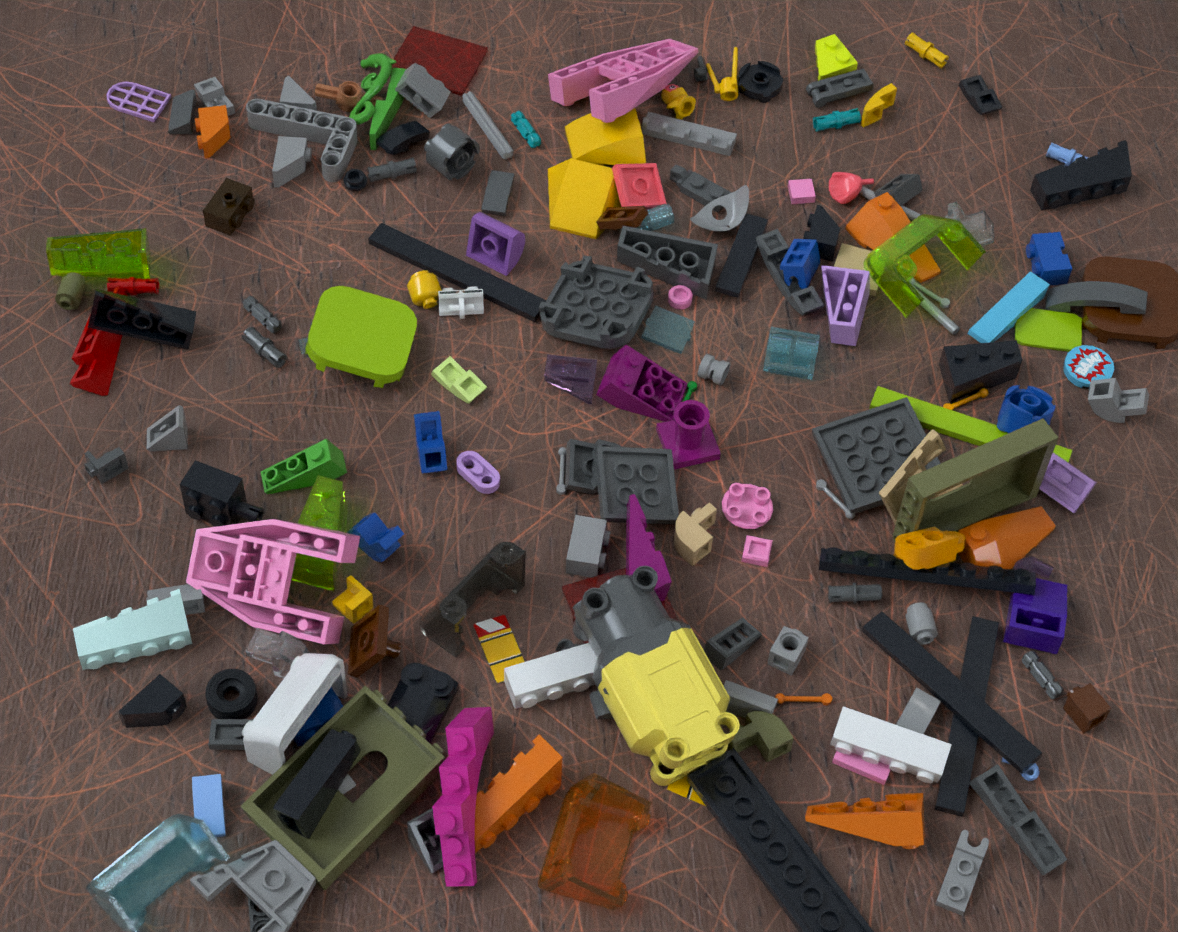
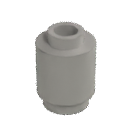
[905,603,938,645]

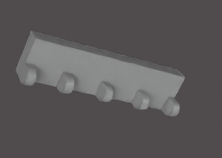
[642,112,737,156]

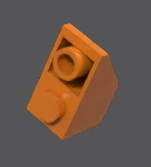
[195,105,231,158]

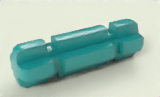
[511,111,541,148]

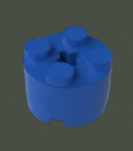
[997,385,1056,433]

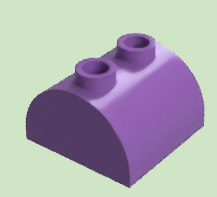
[466,212,525,276]

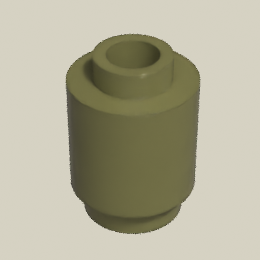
[55,272,86,310]

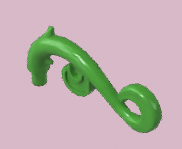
[349,53,397,125]

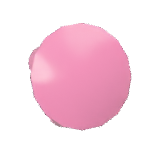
[722,483,773,529]

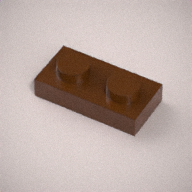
[596,206,649,230]

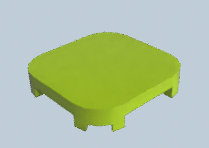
[305,286,417,388]

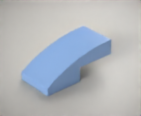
[192,774,226,839]

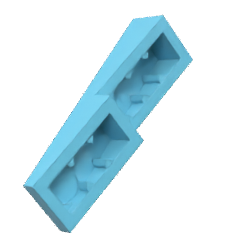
[968,271,1050,343]

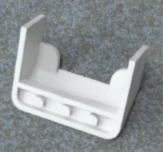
[242,653,348,775]

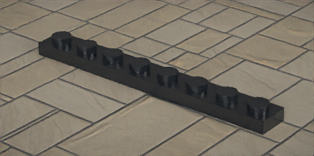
[819,547,1036,595]

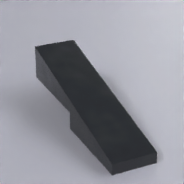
[715,213,768,298]

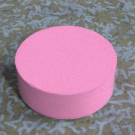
[668,285,693,310]

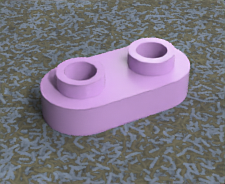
[456,451,500,494]

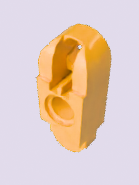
[893,526,965,570]

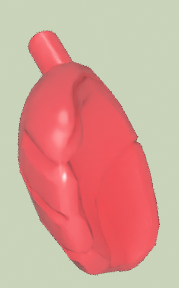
[828,172,874,204]

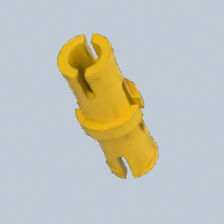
[905,32,949,69]

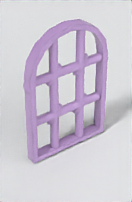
[107,82,171,122]

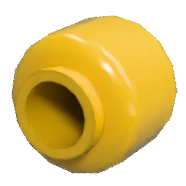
[407,270,442,309]

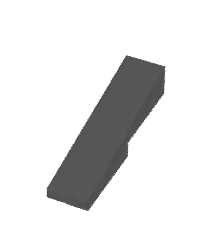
[969,764,1068,875]

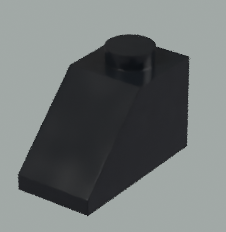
[118,674,187,728]

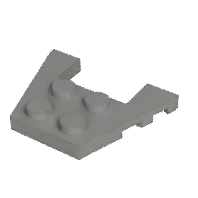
[190,840,316,932]

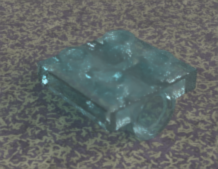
[763,327,820,380]

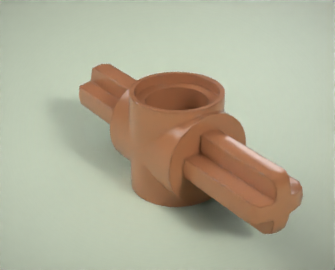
[315,81,383,112]

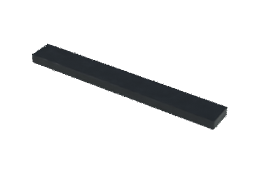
[368,223,547,322]
[862,611,1042,774]
[935,616,999,817]

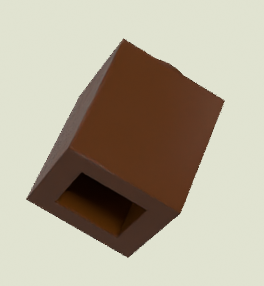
[1063,683,1111,734]

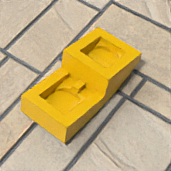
[861,83,897,128]

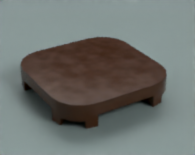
[1081,256,1178,349]

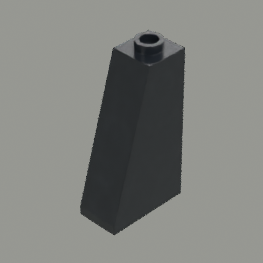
[273,729,361,839]

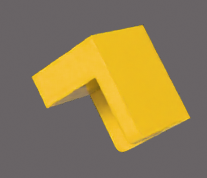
[332,575,374,624]

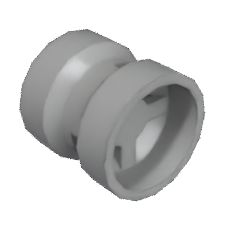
[697,353,730,386]

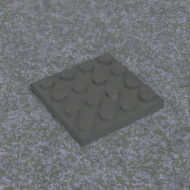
[812,397,941,514]

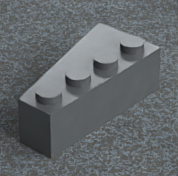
[617,226,718,300]

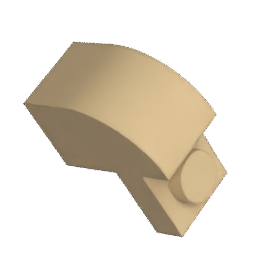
[674,502,717,566]

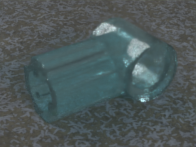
[637,204,675,231]

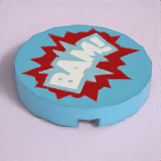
[1063,345,1114,389]

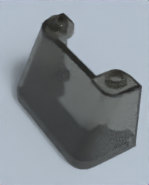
[420,542,526,658]

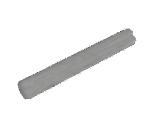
[462,91,513,160]

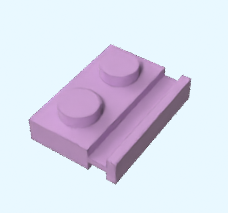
[1040,453,1097,513]

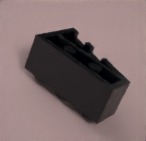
[939,340,1023,404]

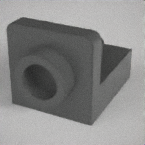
[84,447,129,484]

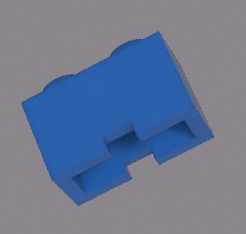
[1026,232,1072,286]

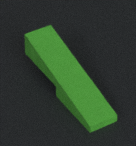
[369,68,406,150]

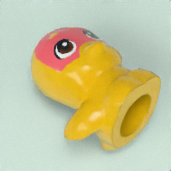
[661,84,696,120]

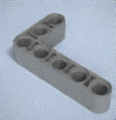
[246,99,358,182]

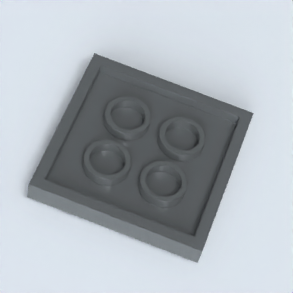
[594,446,679,525]

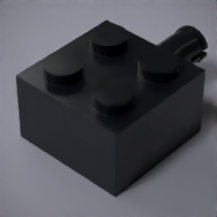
[179,460,264,527]

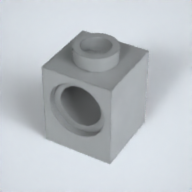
[767,626,809,676]

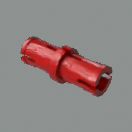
[107,276,160,296]

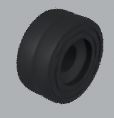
[205,669,258,719]

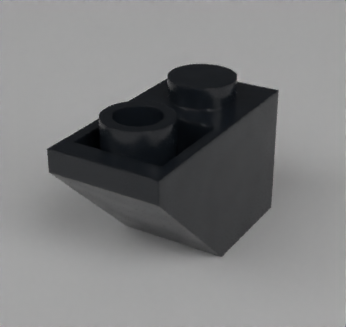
[803,205,840,262]

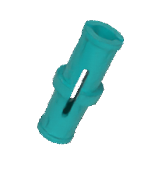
[813,108,861,132]

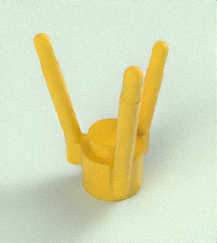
[706,47,738,101]

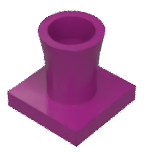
[656,400,721,469]

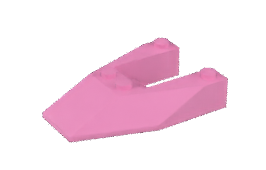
[548,39,698,123]
[186,519,360,644]

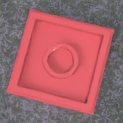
[612,163,667,210]

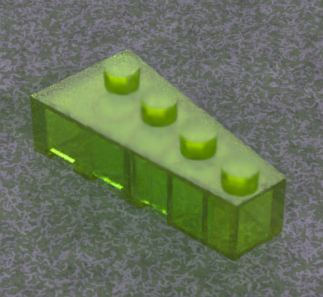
[46,228,151,279]
[291,475,345,591]

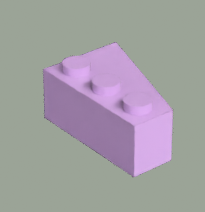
[821,265,870,346]

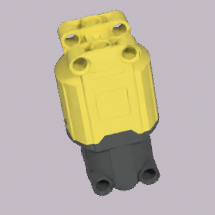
[573,566,740,786]

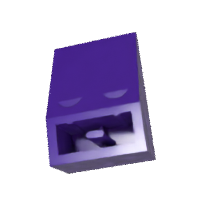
[1003,578,1067,654]

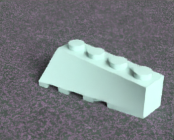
[73,589,192,670]

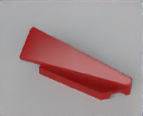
[70,286,128,396]

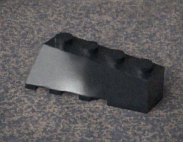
[1030,140,1132,211]
[88,289,197,349]

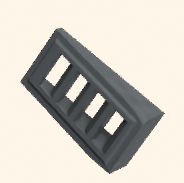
[704,618,762,670]

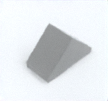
[280,76,317,111]
[147,405,188,451]

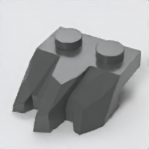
[565,439,622,494]

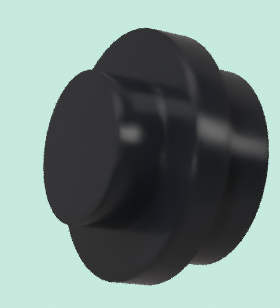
[343,169,367,191]

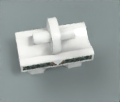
[438,286,484,319]

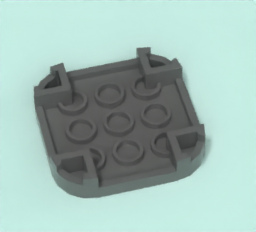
[539,256,654,349]

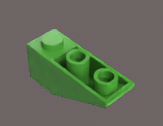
[261,439,347,494]

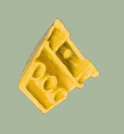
[565,108,646,166]
[548,158,621,239]

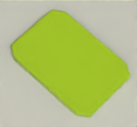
[1014,308,1082,352]

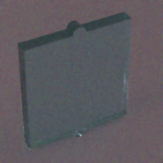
[641,305,695,354]

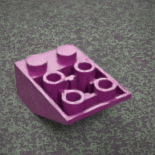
[596,345,688,422]

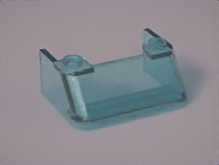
[86,814,230,932]

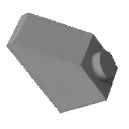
[272,136,312,187]

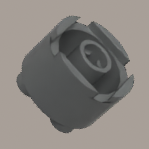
[424,123,480,181]

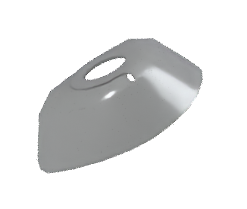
[690,185,749,231]

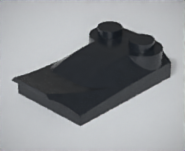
[388,663,459,744]

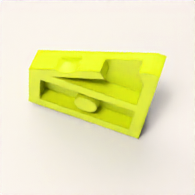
[815,34,858,81]

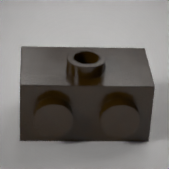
[203,178,255,236]

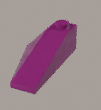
[626,494,672,601]

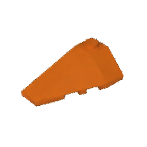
[805,793,925,849]

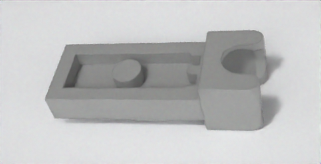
[935,830,989,916]

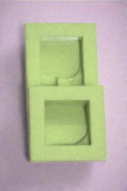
[431,356,487,404]

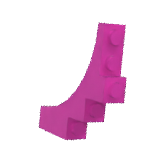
[432,707,494,887]

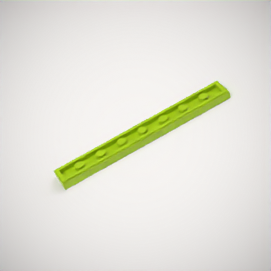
[869,386,1072,462]

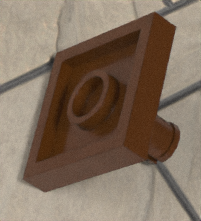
[348,604,401,678]

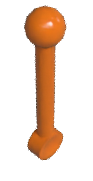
[775,693,832,706]

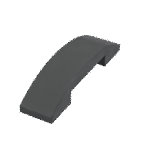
[756,229,824,316]
[1045,281,1148,314]

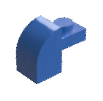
[414,411,448,473]
[347,512,404,562]

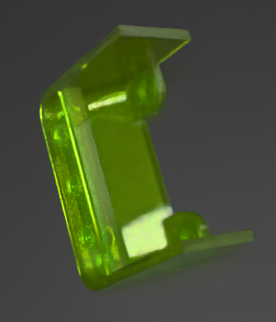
[863,214,986,318]

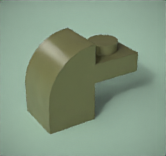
[727,711,794,762]

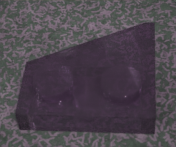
[544,354,597,404]

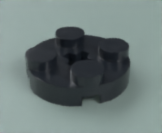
[738,61,783,103]

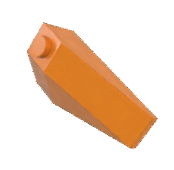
[845,192,941,283]
[958,506,1056,569]

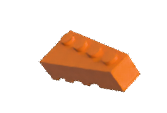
[475,734,563,853]

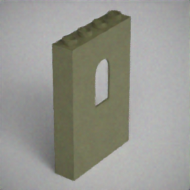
[893,418,1058,543]
[240,685,447,891]

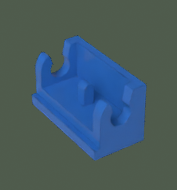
[780,239,821,289]

